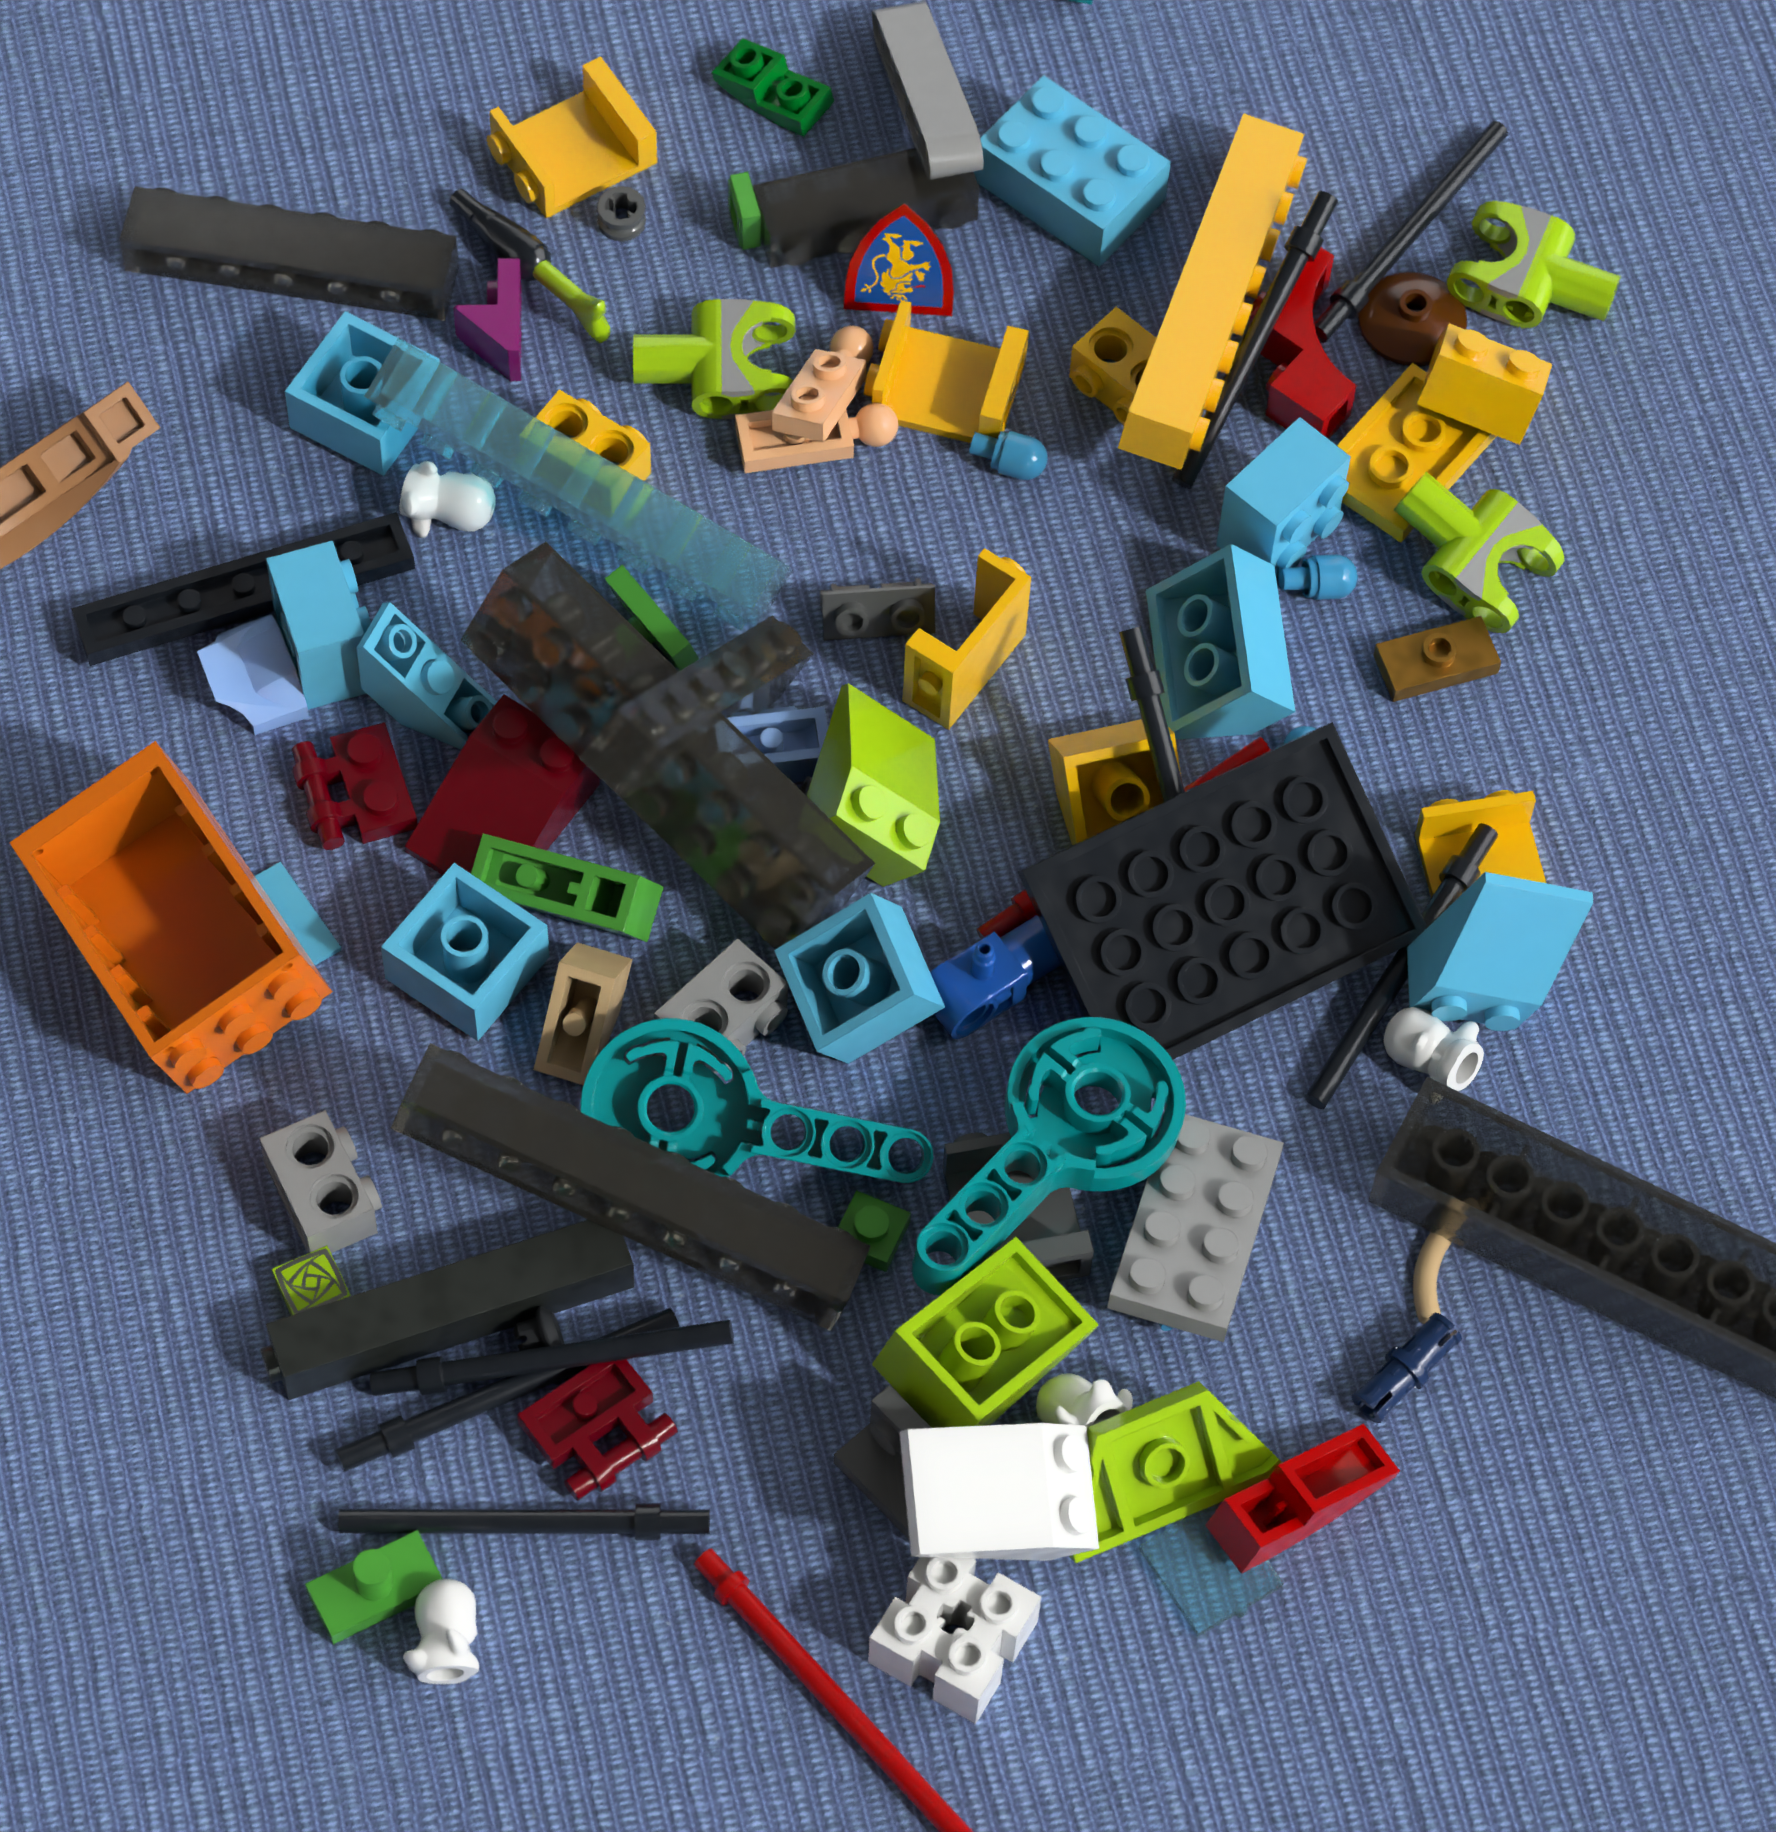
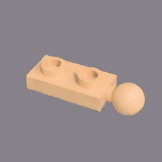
[771,326,874,442]
[735,403,898,473]

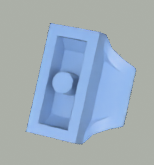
[196,614,309,735]
[711,706,828,788]

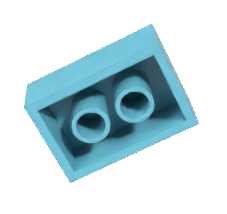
[973,75,1171,267]

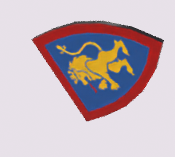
[844,200,954,316]

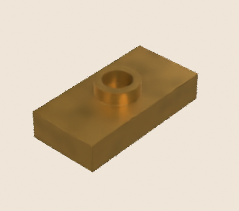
[1373,616,1501,702]

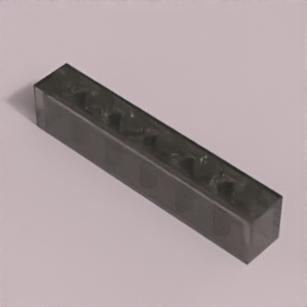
[119,186,459,321]

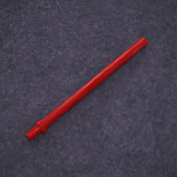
[694,1548,973,1832]

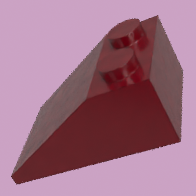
[405,694,600,875]

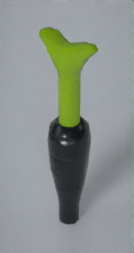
[449,189,610,343]

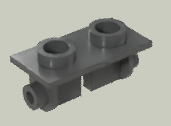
[819,578,936,641]

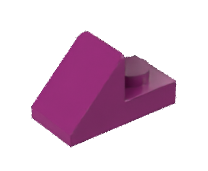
[453,259,522,381]

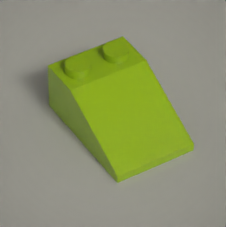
[795,683,940,887]
[872,1237,1099,1428]

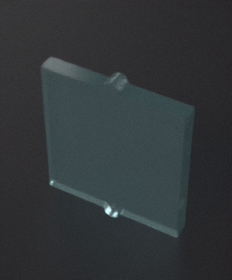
[1139,1502,1284,1637]

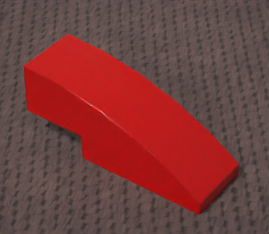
[1205,1424,1400,1574]

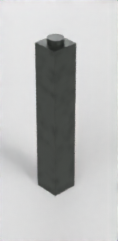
[260,1211,635,1400]

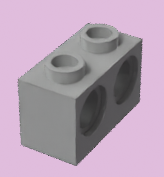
[654,938,788,1074]
[259,1110,382,1253]

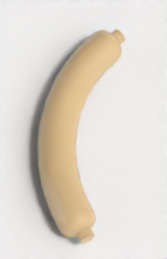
[1413,1199,1485,1324]

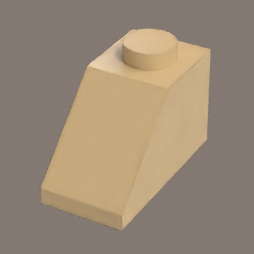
[533,942,633,1085]

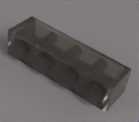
[753,148,980,269]

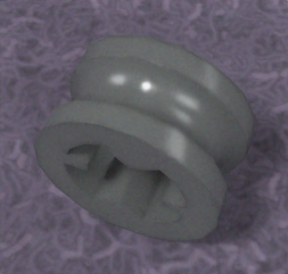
[597,186,646,242]

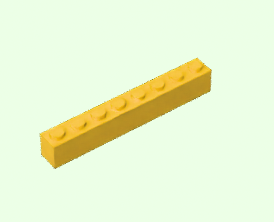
[1118,113,1308,470]

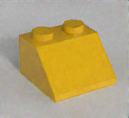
[1417,324,1552,445]
[1048,719,1181,845]

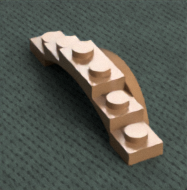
[0,382,160,569]

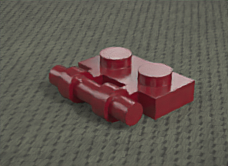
[291,722,418,850]
[517,1359,678,1501]

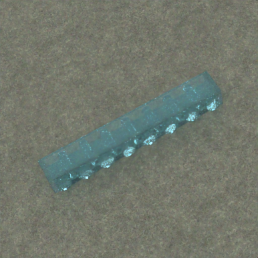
[364,337,792,631]

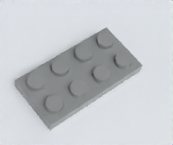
[1107,1114,1284,1342]

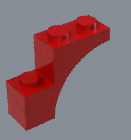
[1249,247,1357,439]

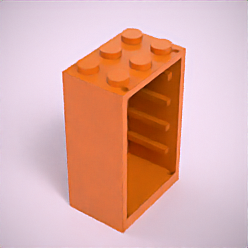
[9,741,333,1094]

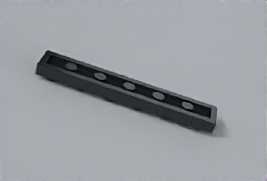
[71,512,415,666]

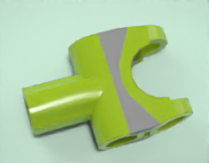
[1447,201,1621,328]
[633,299,796,419]
[1394,472,1565,633]

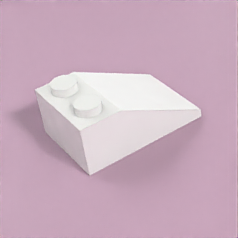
[900,1423,1099,1561]

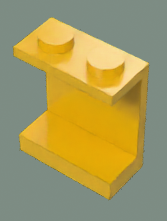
[486,56,657,218]
[864,300,1029,443]
[902,548,1031,730]
[1415,790,1547,898]

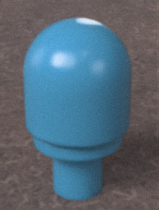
[969,431,1048,480]
[1278,554,1358,600]

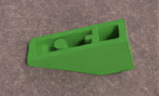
[471,833,664,942]

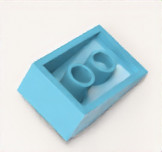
[1407,872,1593,1031]

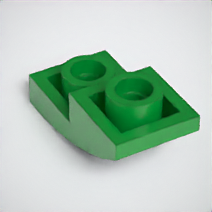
[711,38,835,137]

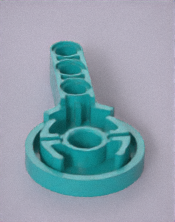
[912,1017,1186,1295]
[581,1018,934,1198]

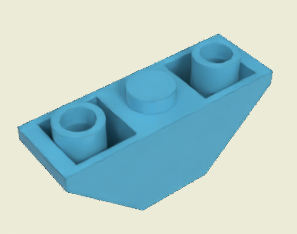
[356,602,497,750]

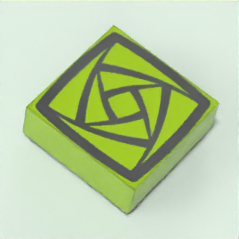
[272,1246,351,1315]

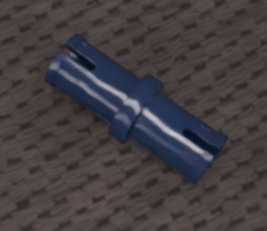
[1351,1312,1462,1424]

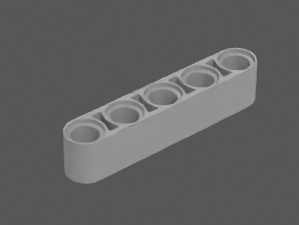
[872,1,984,180]

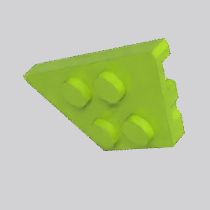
[1069,1381,1283,1563]

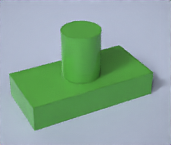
[601,565,702,677]
[305,1530,443,1645]

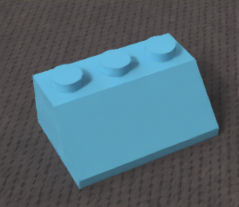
[1146,544,1295,740]

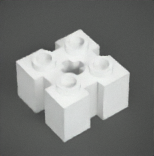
[868,1557,1041,1724]

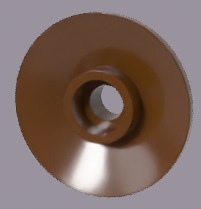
[1358,272,1467,366]

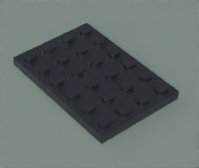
[1018,722,1428,1059]

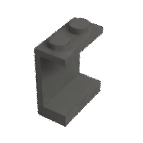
[942,1132,1094,1282]

